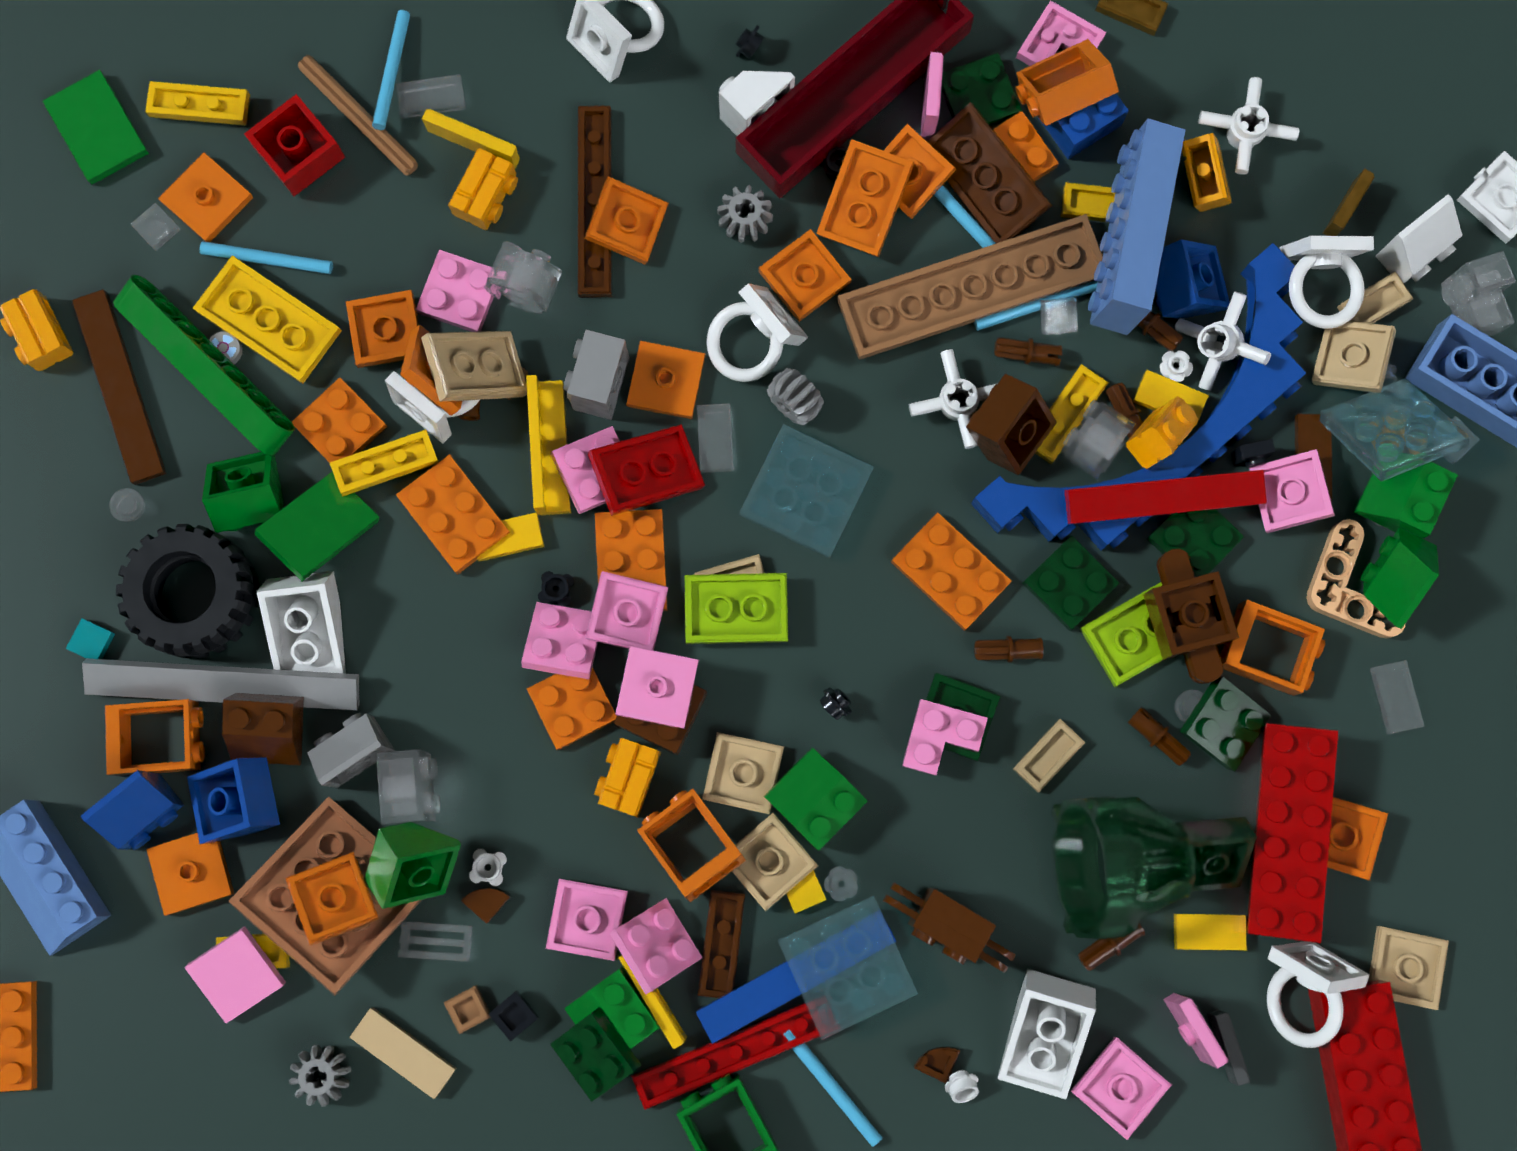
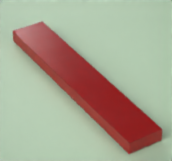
[1064,470,1267,524]
[631,994,840,1110]

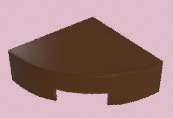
[461,888,511,924]
[913,1046,961,1083]

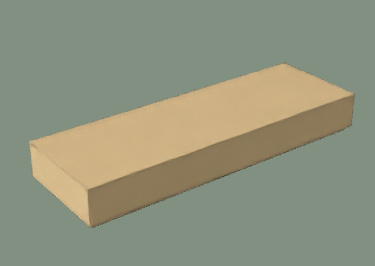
[349,1007,457,1099]

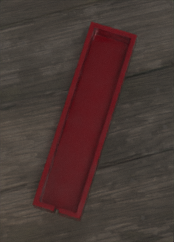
[735,0,974,199]

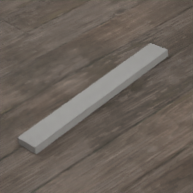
[82,658,360,710]

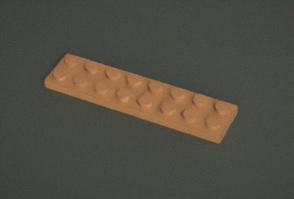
[837,214,1103,360]

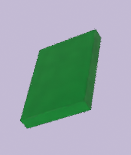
[42,70,149,185]
[255,471,379,581]

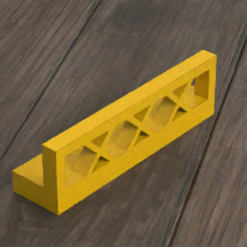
[526,375,571,515]

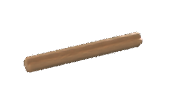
[298,55,418,176]

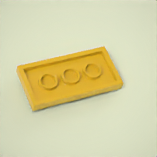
[193,256,342,384]

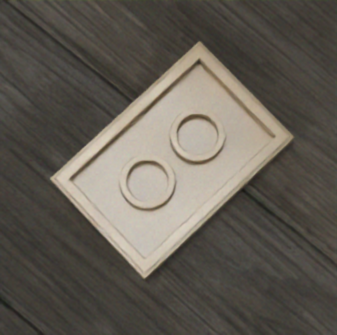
[421,331,527,402]

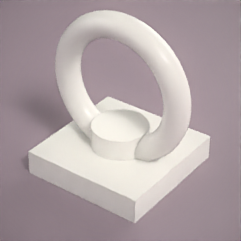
[566,0,664,83]
[1279,236,1374,329]
[707,283,808,382]
[385,371,480,444]
[1267,941,1370,1048]

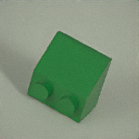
[202,452,284,533]
[1354,452,1458,538]
[1361,527,1439,629]
[764,748,868,851]
[364,822,461,909]
[564,967,660,1049]

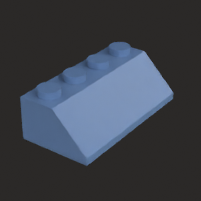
[0,800,112,956]

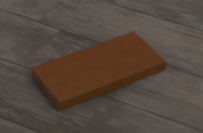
[927,103,1053,243]

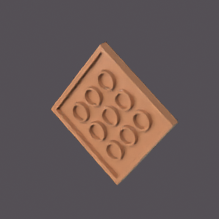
[229,797,423,996]

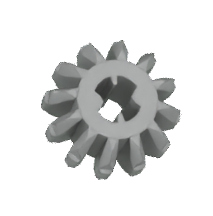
[717,185,773,243]
[767,368,824,425]
[289,1044,351,1107]

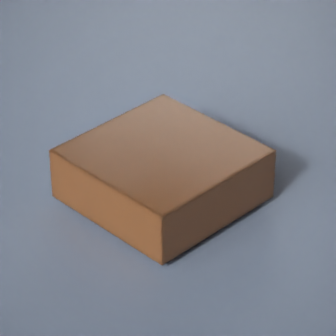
[444,985,490,1034]

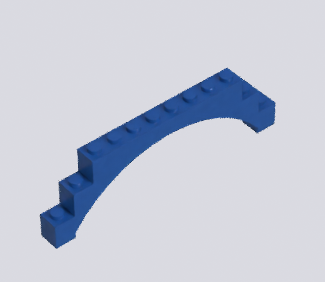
[971,243,1306,551]

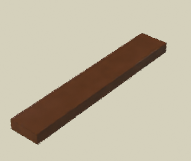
[578,106,612,298]
[72,289,166,485]

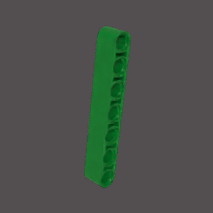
[113,275,295,456]

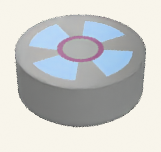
[209,332,243,364]

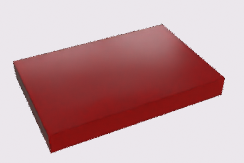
[588,424,705,516]

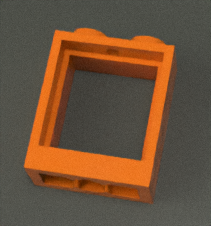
[1015,39,1119,126]
[1220,600,1325,696]
[105,699,205,776]
[637,788,746,902]

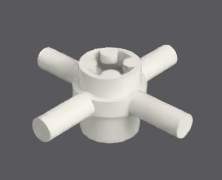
[1198,77,1299,175]
[1175,291,1271,391]
[909,349,996,449]

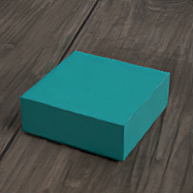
[65,618,115,659]

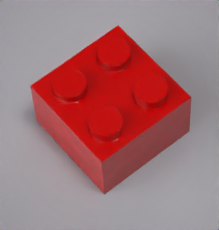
[244,94,345,197]

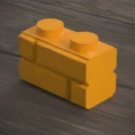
[1182,133,1232,212]
[448,148,518,230]
[0,289,74,371]
[1126,396,1198,469]
[594,738,661,818]

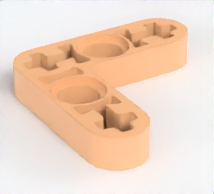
[1306,519,1406,639]

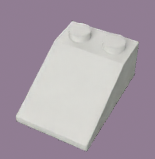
[257,571,346,674]
[998,969,1096,1099]

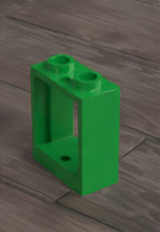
[676,1074,780,1151]

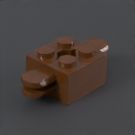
[1143,549,1239,684]
[883,882,1015,973]

